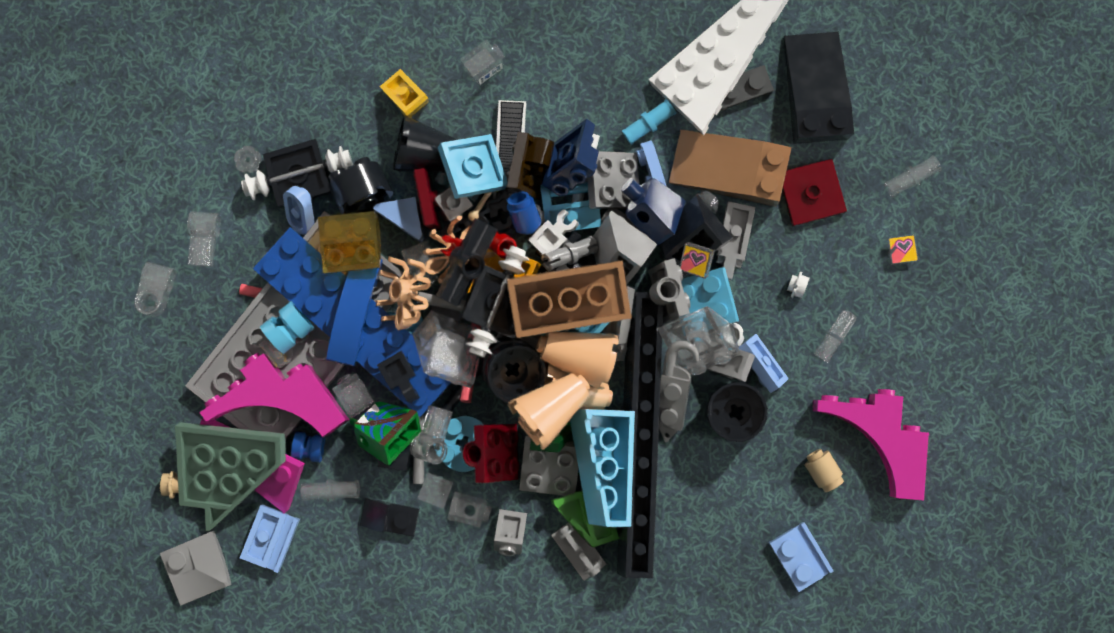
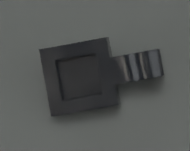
[377,351,420,403]

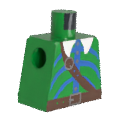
[349,402,421,466]

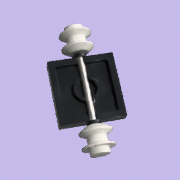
[241,139,353,208]
[460,246,530,358]

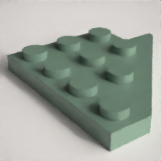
[175,422,286,531]

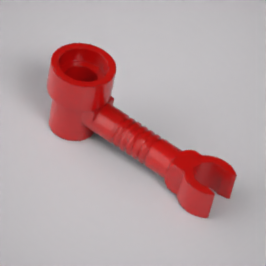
[440,231,517,259]

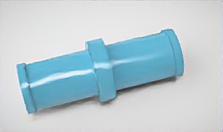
[622,99,676,145]

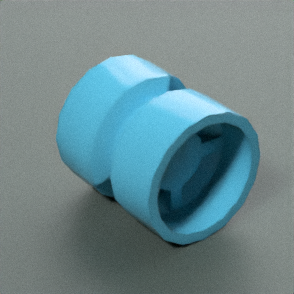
[260,301,315,354]

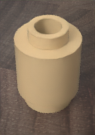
[805,449,844,492]

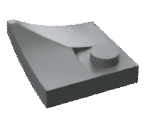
[160,531,231,606]

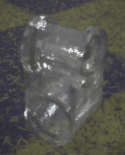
[134,262,176,317]

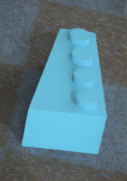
[570,409,635,527]

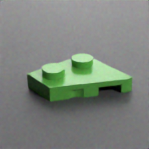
[551,490,619,547]

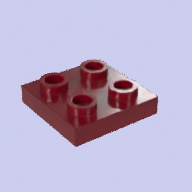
[462,424,519,483]

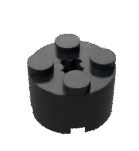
[328,157,393,219]

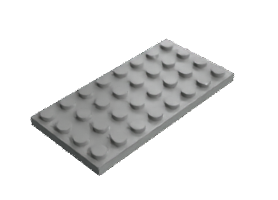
[185,211,403,441]

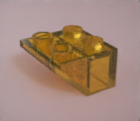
[318,211,381,274]

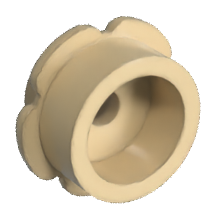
[160,471,179,499]

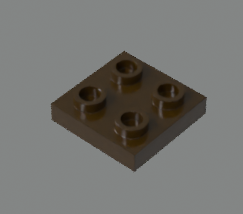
[507,132,554,200]

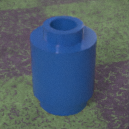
[507,191,541,235]

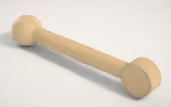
[468,192,492,221]

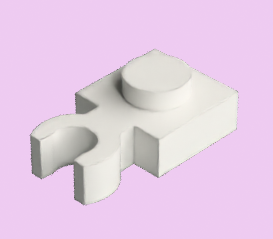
[528,209,579,254]

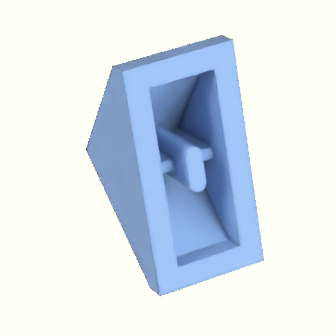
[373,197,424,243]

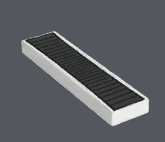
[493,100,526,199]

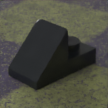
[360,498,420,537]

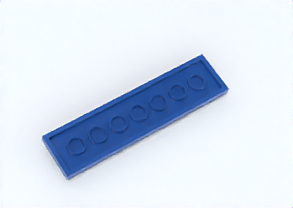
[253,227,458,417]

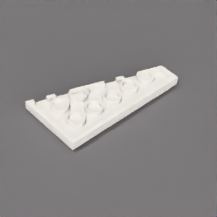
[649,0,788,136]

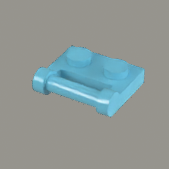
[541,181,602,231]

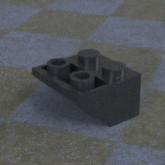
[661,195,733,277]

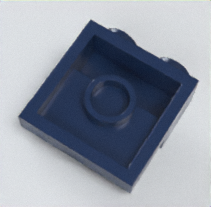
[542,119,599,196]

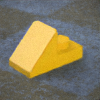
[380,69,429,117]

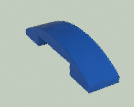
[326,254,383,366]

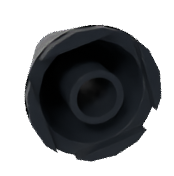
[393,116,458,172]

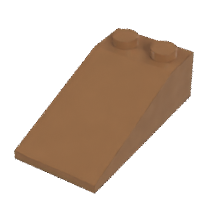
[669,130,792,207]
[506,261,632,338]

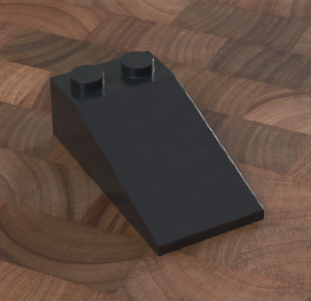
[784,32,854,144]

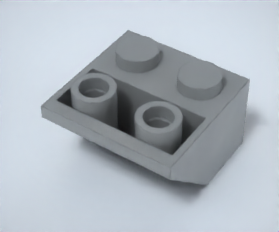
[591,210,657,285]

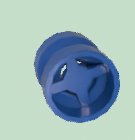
[291,431,325,463]

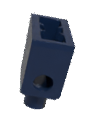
[621,178,686,247]

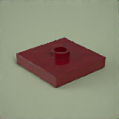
[782,159,847,226]
[413,168,442,231]

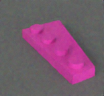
[200,418,305,514]

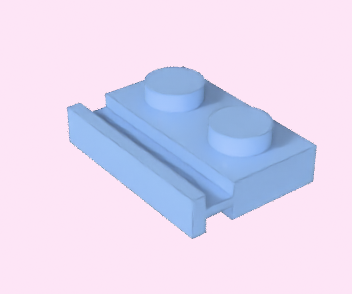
[240,504,300,573]
[768,522,833,592]

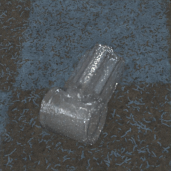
[187,211,221,267]
[410,405,453,464]

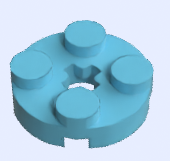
[436,416,484,472]

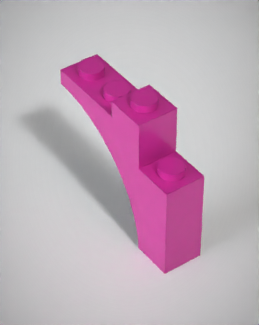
[200,353,349,437]
[813,389,929,500]

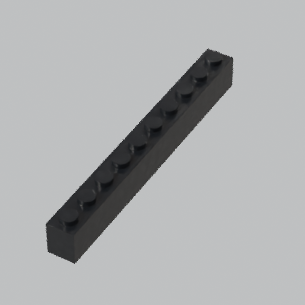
[617,292,664,578]

